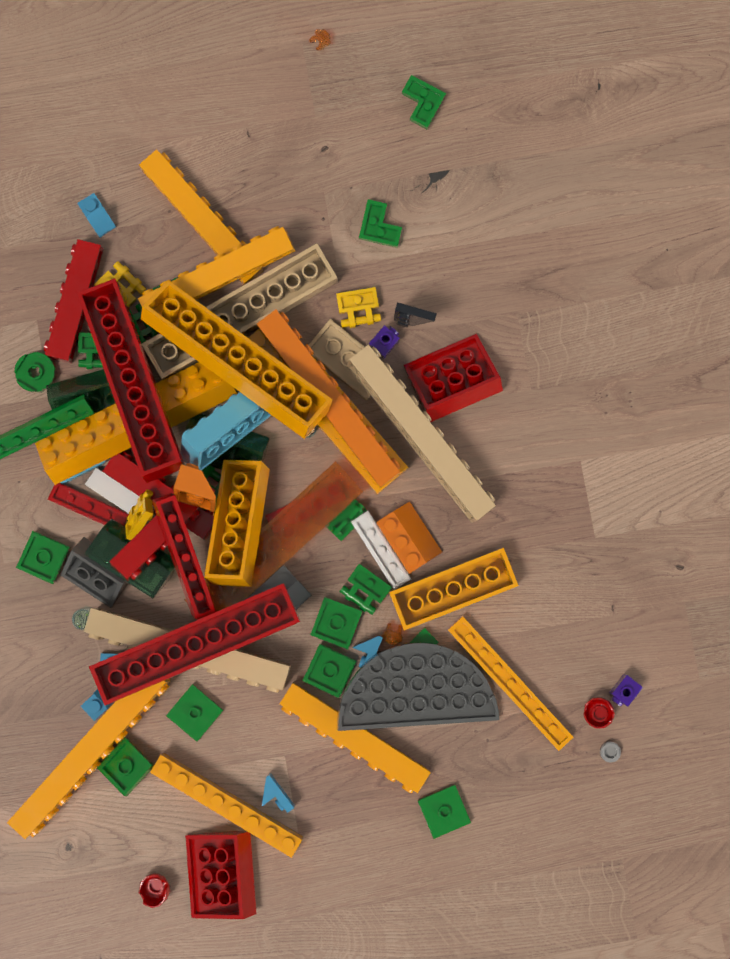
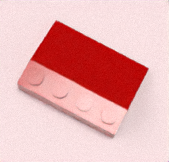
[404,333,503,422]
[185,831,257,919]

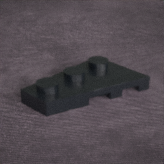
[394,302,437,327]

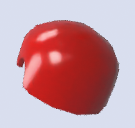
[583,697,615,729]
[138,873,170,908]

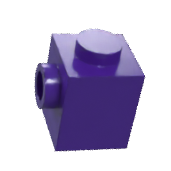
[369,325,400,359]
[609,674,643,707]

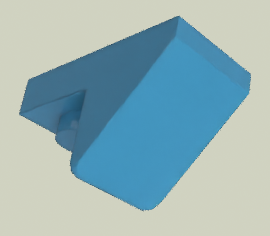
[77,193,116,238]
[352,636,383,668]
[81,689,115,721]
[262,773,295,813]

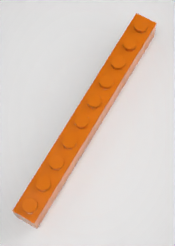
[256,309,401,488]

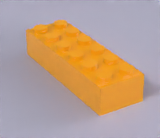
[204,460,270,587]
[389,548,519,631]

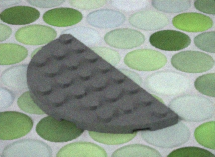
[337,643,500,731]

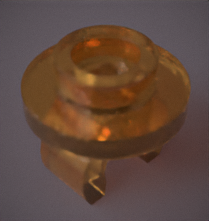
[309,29,331,51]
[382,623,403,645]

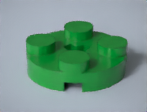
[14,352,56,393]

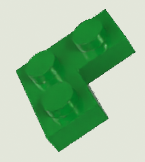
[402,75,446,130]
[359,199,402,248]

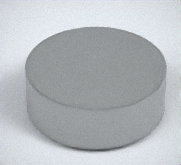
[599,741,621,763]

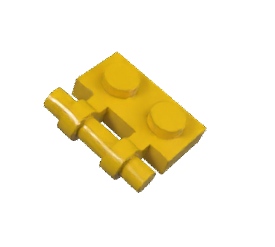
[94,261,146,308]
[336,287,381,328]
[125,489,154,540]

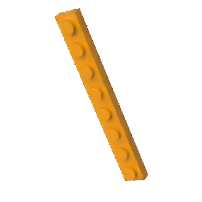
[448,616,574,751]

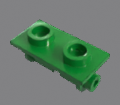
[327,499,367,541]

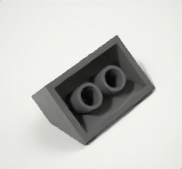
[61,537,130,608]
[247,565,312,609]

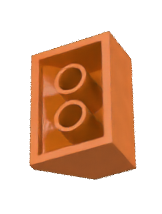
[173,463,216,512]
[376,502,442,574]

